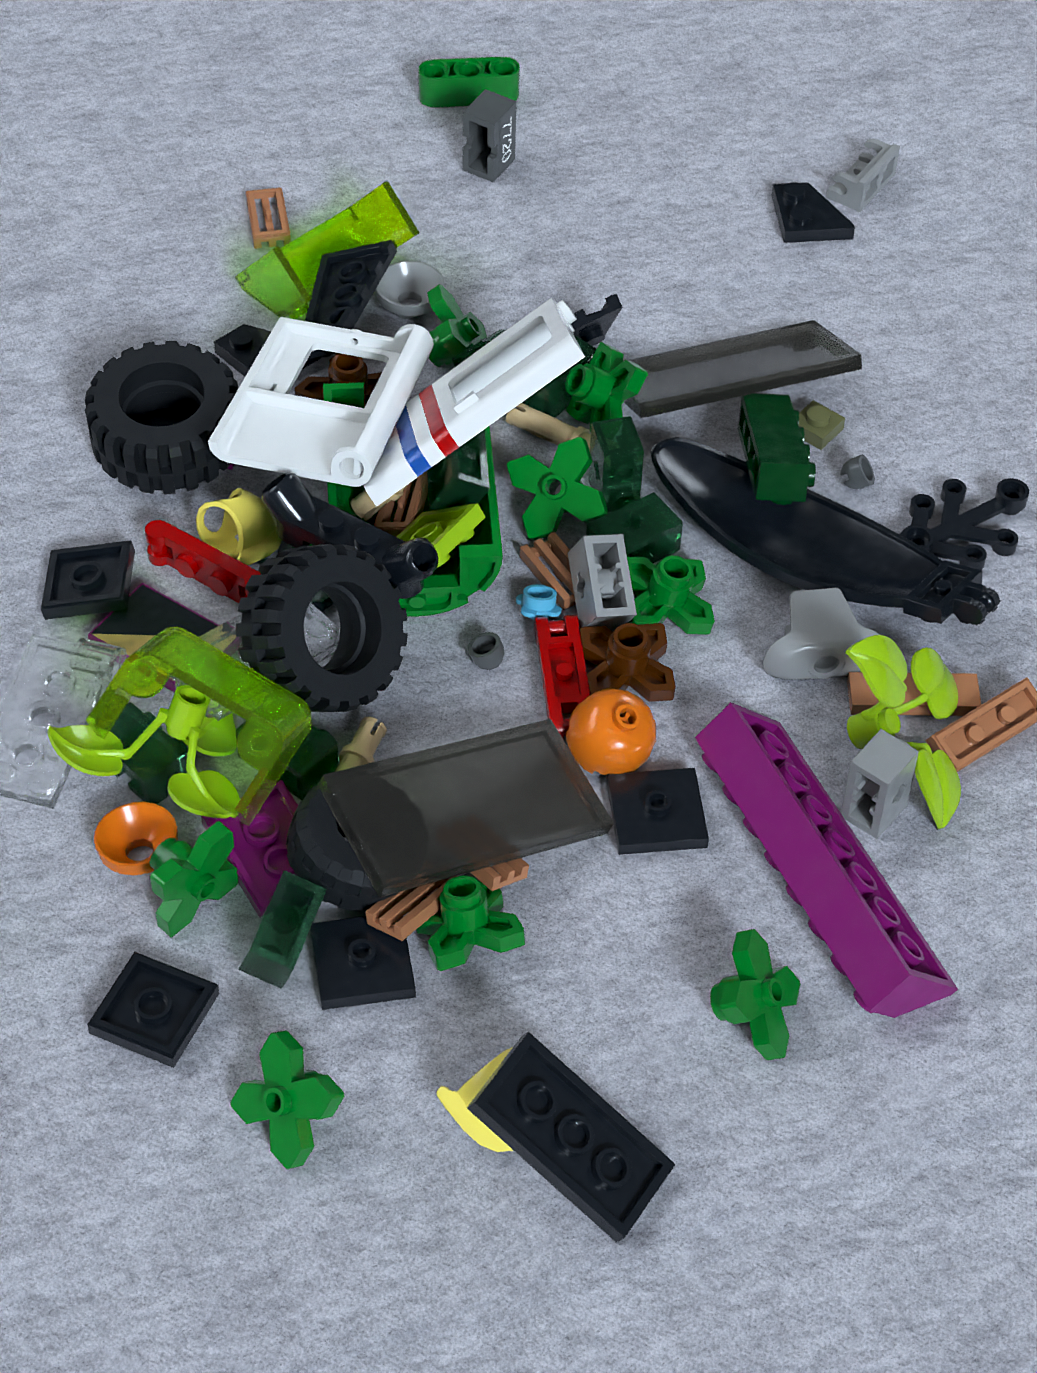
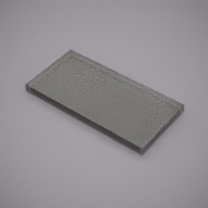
[624,320,862,418]
[318,719,614,897]

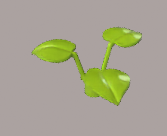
[845,635,961,830]
[47,685,241,818]

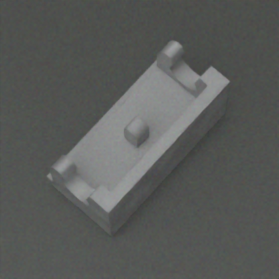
[826,139,900,212]

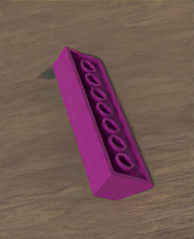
[695,702,958,1018]

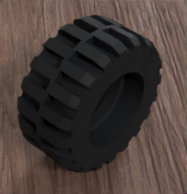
[85,341,239,495]
[236,544,408,712]

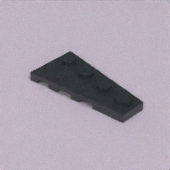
[305,240,397,359]

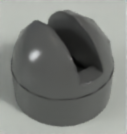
[840,454,875,490]
[468,632,505,670]

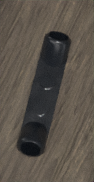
[261,473,439,599]

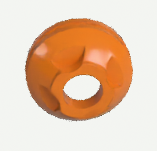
[94,802,178,875]

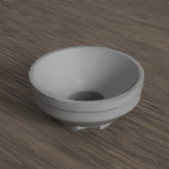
[375,260,444,319]

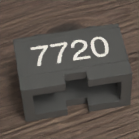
[462,89,517,182]

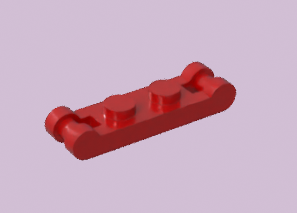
[145,520,261,603]
[534,615,590,742]

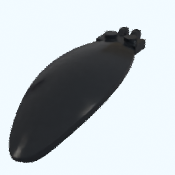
[650,437,1001,626]

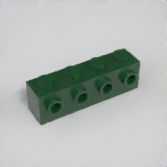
[737,393,816,505]

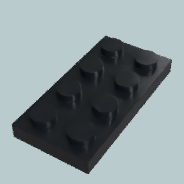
[467,1032,676,1242]

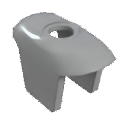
[763,588,880,680]

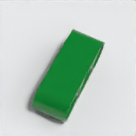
[418,57,520,108]

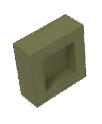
[799,400,845,450]

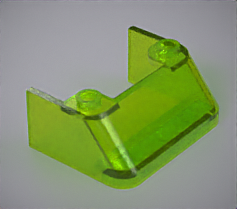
[235,180,420,319]
[86,627,312,826]

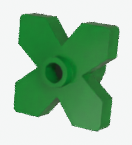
[427,284,488,367]
[565,342,648,443]
[507,437,608,540]
[627,556,715,635]
[150,821,238,937]
[416,876,525,971]
[710,929,800,1061]
[230,1030,345,1169]

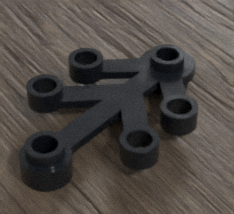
[899,478,1029,570]

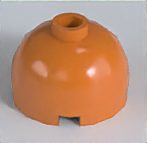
[566,688,656,779]

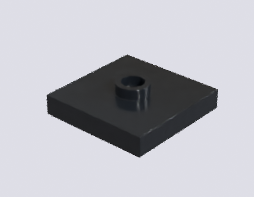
[41,540,135,620]
[607,768,709,855]
[310,916,416,1010]
[87,952,219,1068]

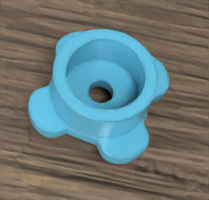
[516,584,562,620]

